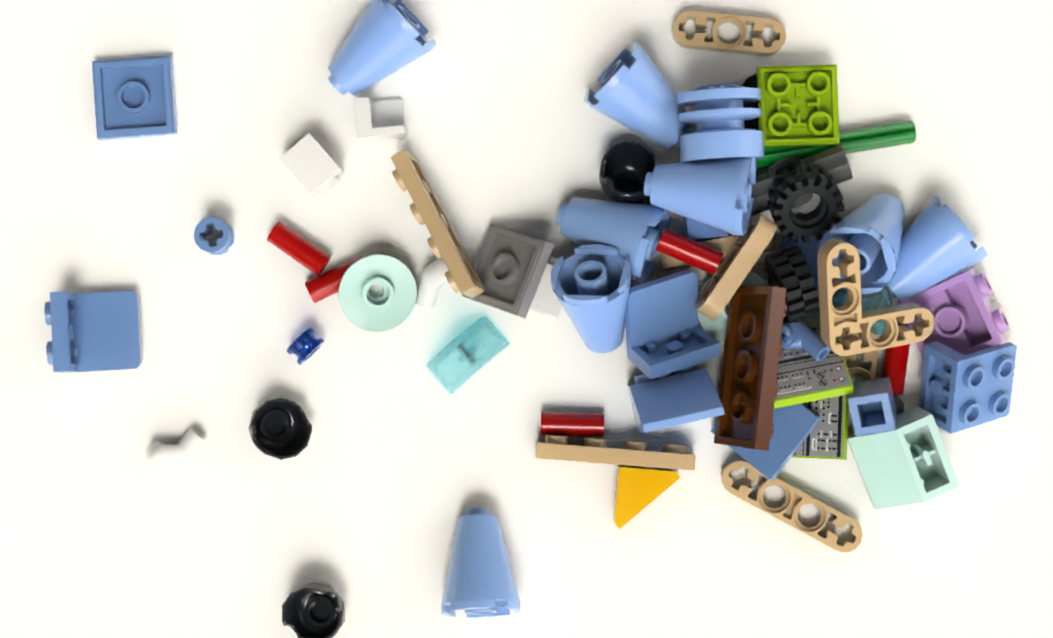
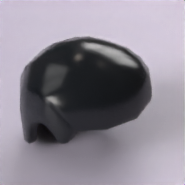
[599,141,655,203]
[249,397,312,460]
[282,582,345,638]

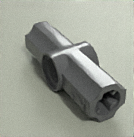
[751,145,853,216]

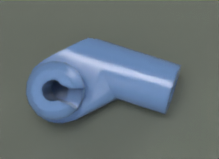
[781,322,830,362]

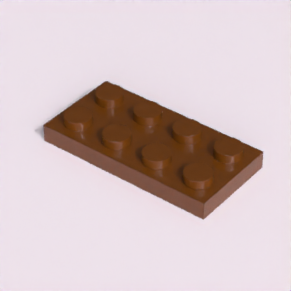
[714,286,787,451]

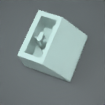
[848,406,960,510]

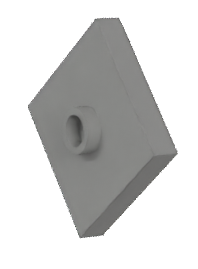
[462,223,554,319]

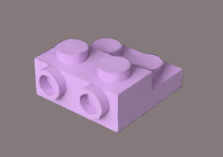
[897,267,1010,359]

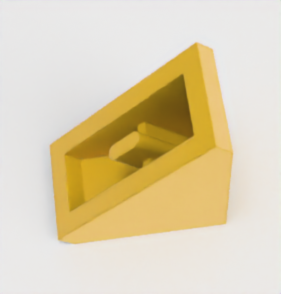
[613,466,681,529]

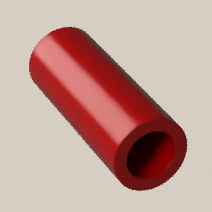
[266,221,331,276]
[655,228,723,275]
[305,255,363,303]
[881,344,910,395]
[540,411,604,437]

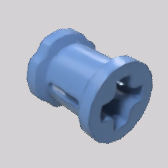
[194,217,234,255]

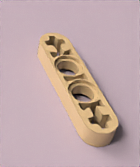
[721,460,863,553]

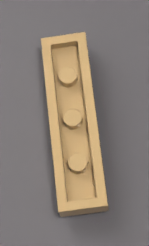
[390,149,486,298]
[535,435,696,471]

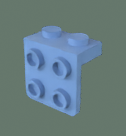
[625,269,720,379]
[44,290,142,373]

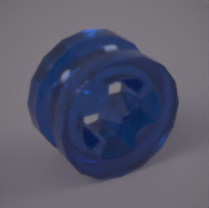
[286,327,325,365]

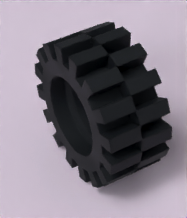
[767,165,845,243]
[764,245,820,323]

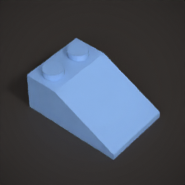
[627,366,725,433]

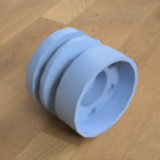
[677,84,765,162]

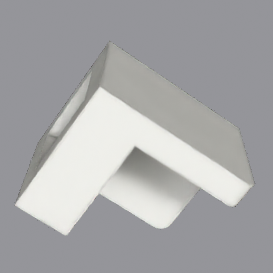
[353,97,406,143]

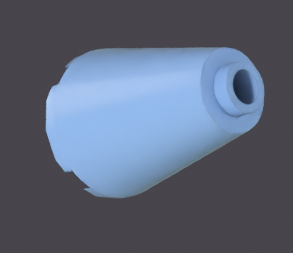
[328,0,436,95]
[584,42,693,149]
[644,157,756,236]
[817,193,905,295]
[880,196,988,302]
[556,197,670,283]
[551,244,632,353]
[441,508,521,618]

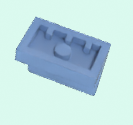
[919,341,1017,434]

